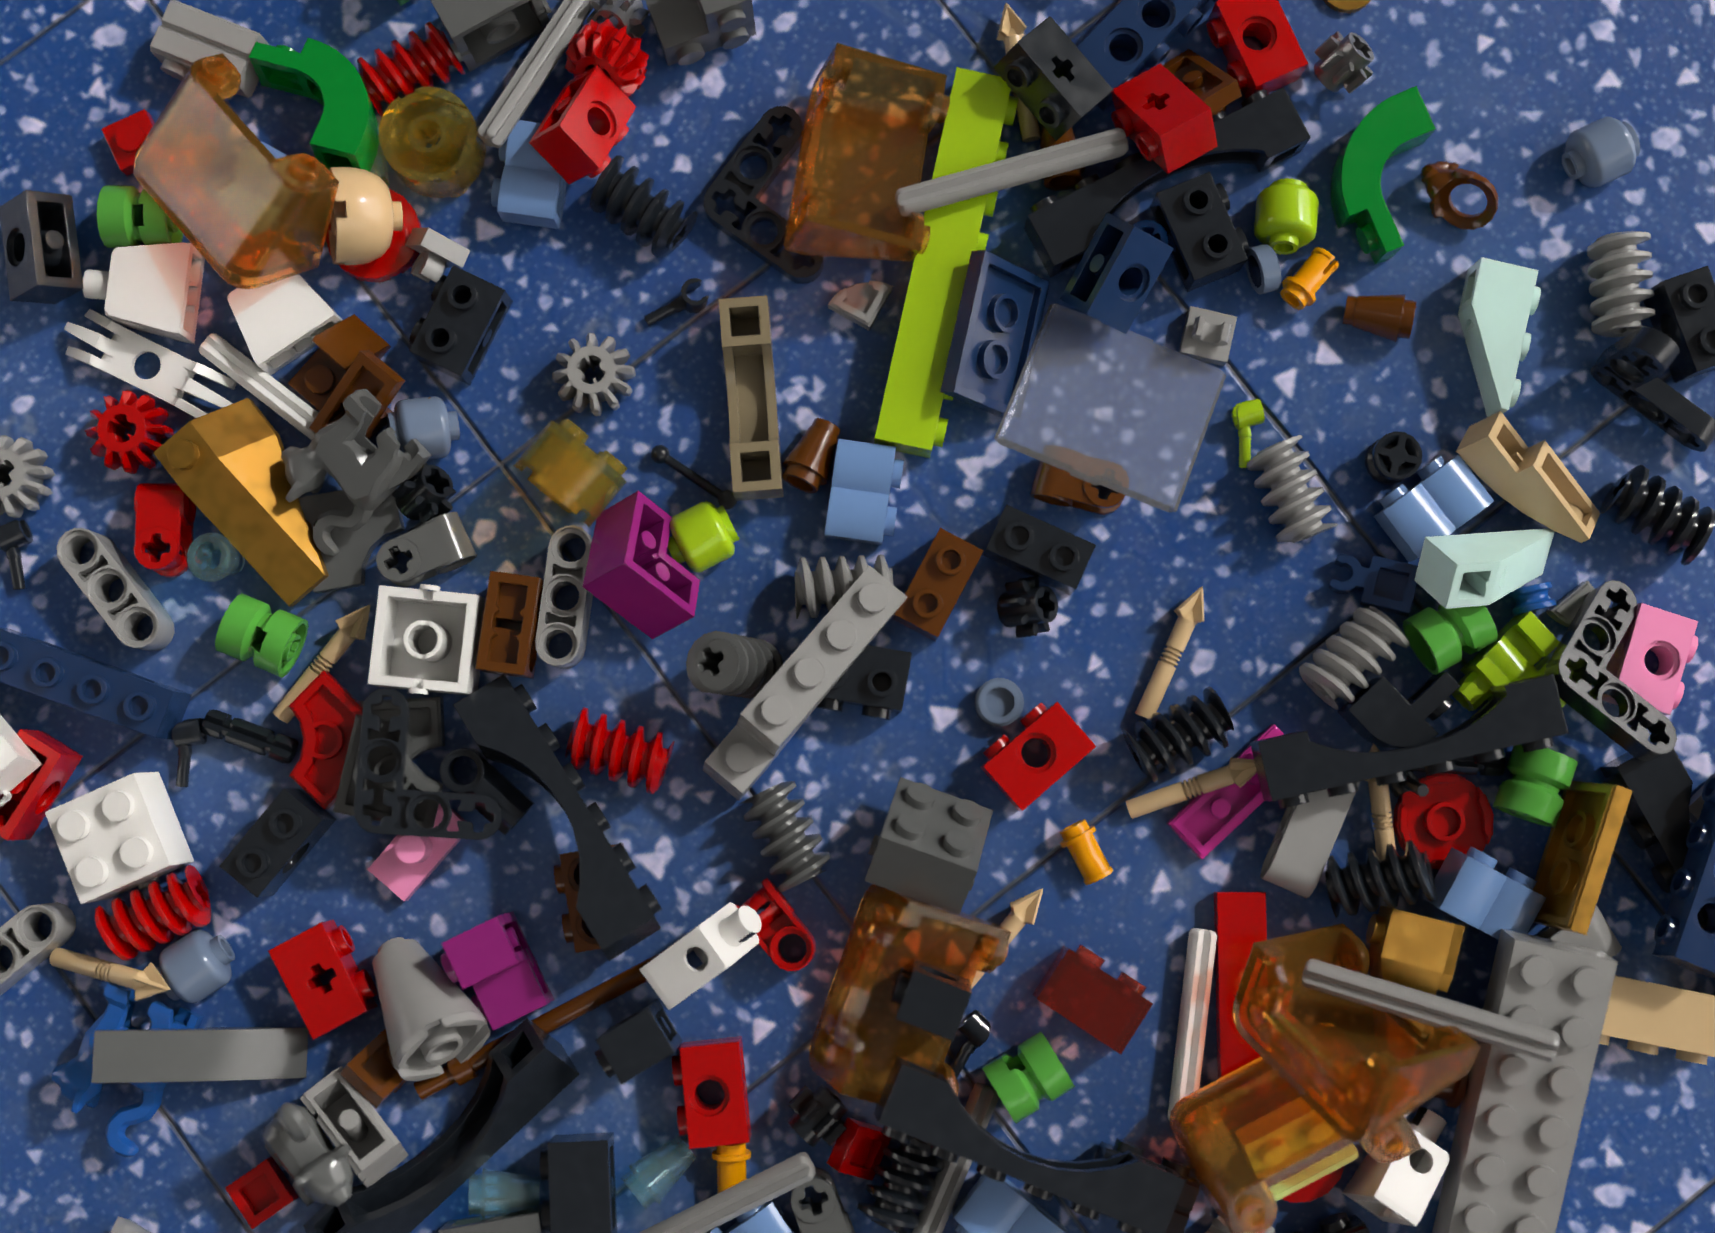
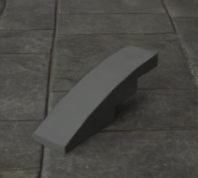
[91,1027,309,1083]

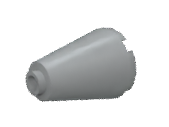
[372,937,490,1081]

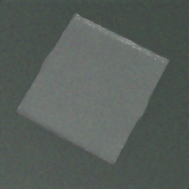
[994,304,1226,513]

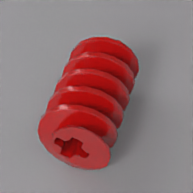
[357,22,466,117]
[565,707,675,794]
[95,865,212,960]

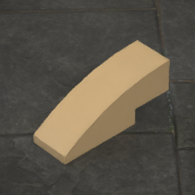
[1456,411,1600,543]

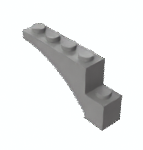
[702,565,907,801]

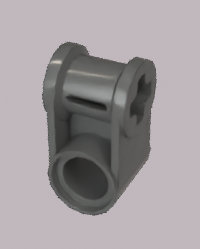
[376,512,477,587]
[791,1167,855,1233]

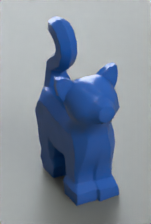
[52,983,204,1158]

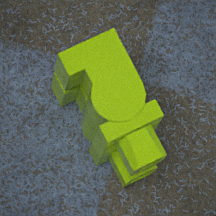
[1452,611,1592,711]

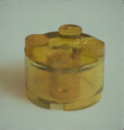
[379,87,486,198]
[513,418,627,528]

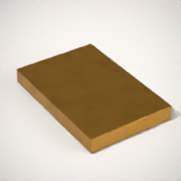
[1533,781,1632,935]

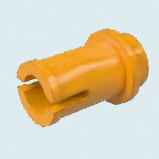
[1280,247,1339,310]
[1059,819,1114,885]
[712,1143,751,1194]

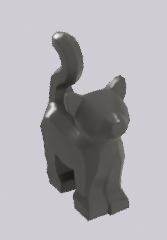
[281,389,432,557]
[262,1102,354,1207]

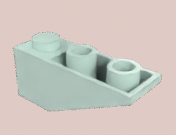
[1458,257,1541,417]
[1414,528,1555,609]

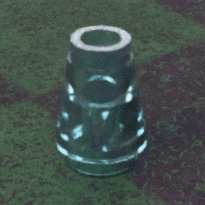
[187,533,245,582]
[621,1135,697,1209]
[468,1168,540,1219]

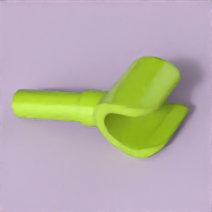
[1232,399,1265,468]

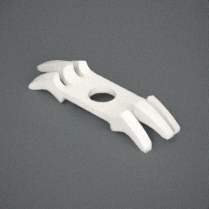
[64,309,237,418]

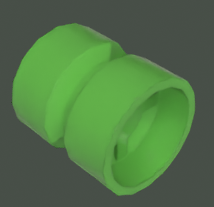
[97,185,185,248]
[215,593,309,678]
[1403,605,1498,675]
[1493,744,1578,828]
[982,1031,1075,1124]

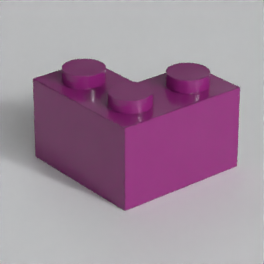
[582,490,700,639]
[441,911,554,1031]

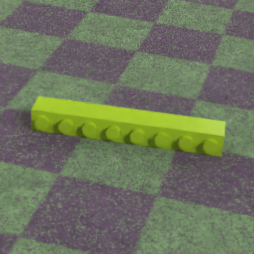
[874,67,1019,458]

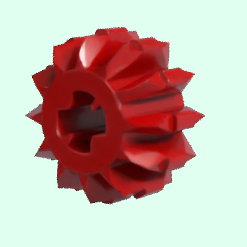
[565,18,649,97]
[84,390,174,474]

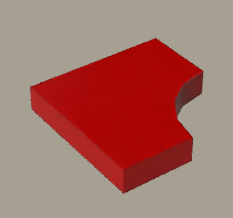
[289,670,363,809]

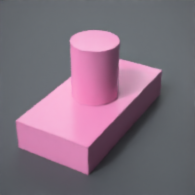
[367,803,466,901]

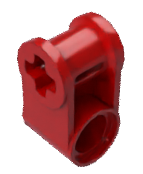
[134,483,197,578]
[735,877,816,971]

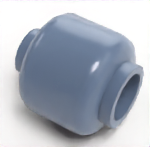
[1562,116,1640,188]
[386,396,460,459]
[157,929,235,1004]

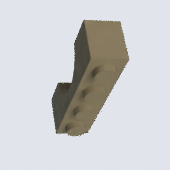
[718,295,784,501]

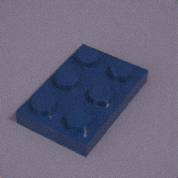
[940,250,1050,420]

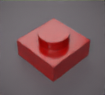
[101,109,170,176]
[827,1117,891,1181]
[225,1156,299,1229]

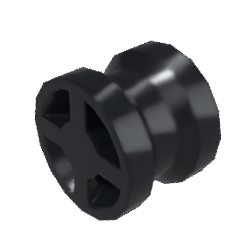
[1365,431,1422,485]

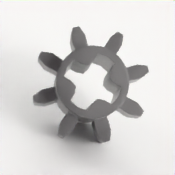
[587,0,649,38]
[1314,31,1374,93]

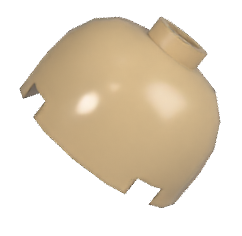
[327,167,403,265]

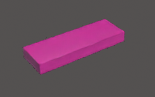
[1166,724,1284,859]

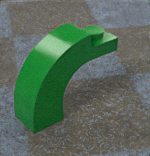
[249,38,380,172]
[1331,86,1436,264]

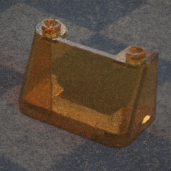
[784,43,950,262]
[133,53,339,289]
[809,884,1011,1104]
[1232,923,1480,1143]
[1169,1025,1421,1233]

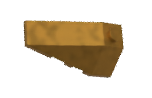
[154,398,329,607]
[1366,906,1465,1119]

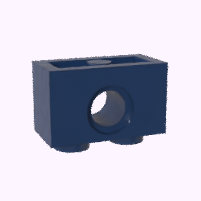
[1060,212,1174,334]

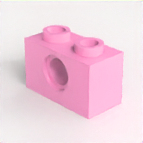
[1602,603,1698,715]

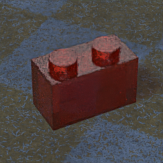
[1033,944,1153,1054]

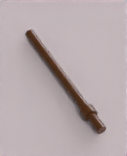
[414,949,666,1100]

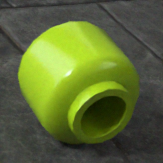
[1254,178,1319,254]
[668,501,740,573]

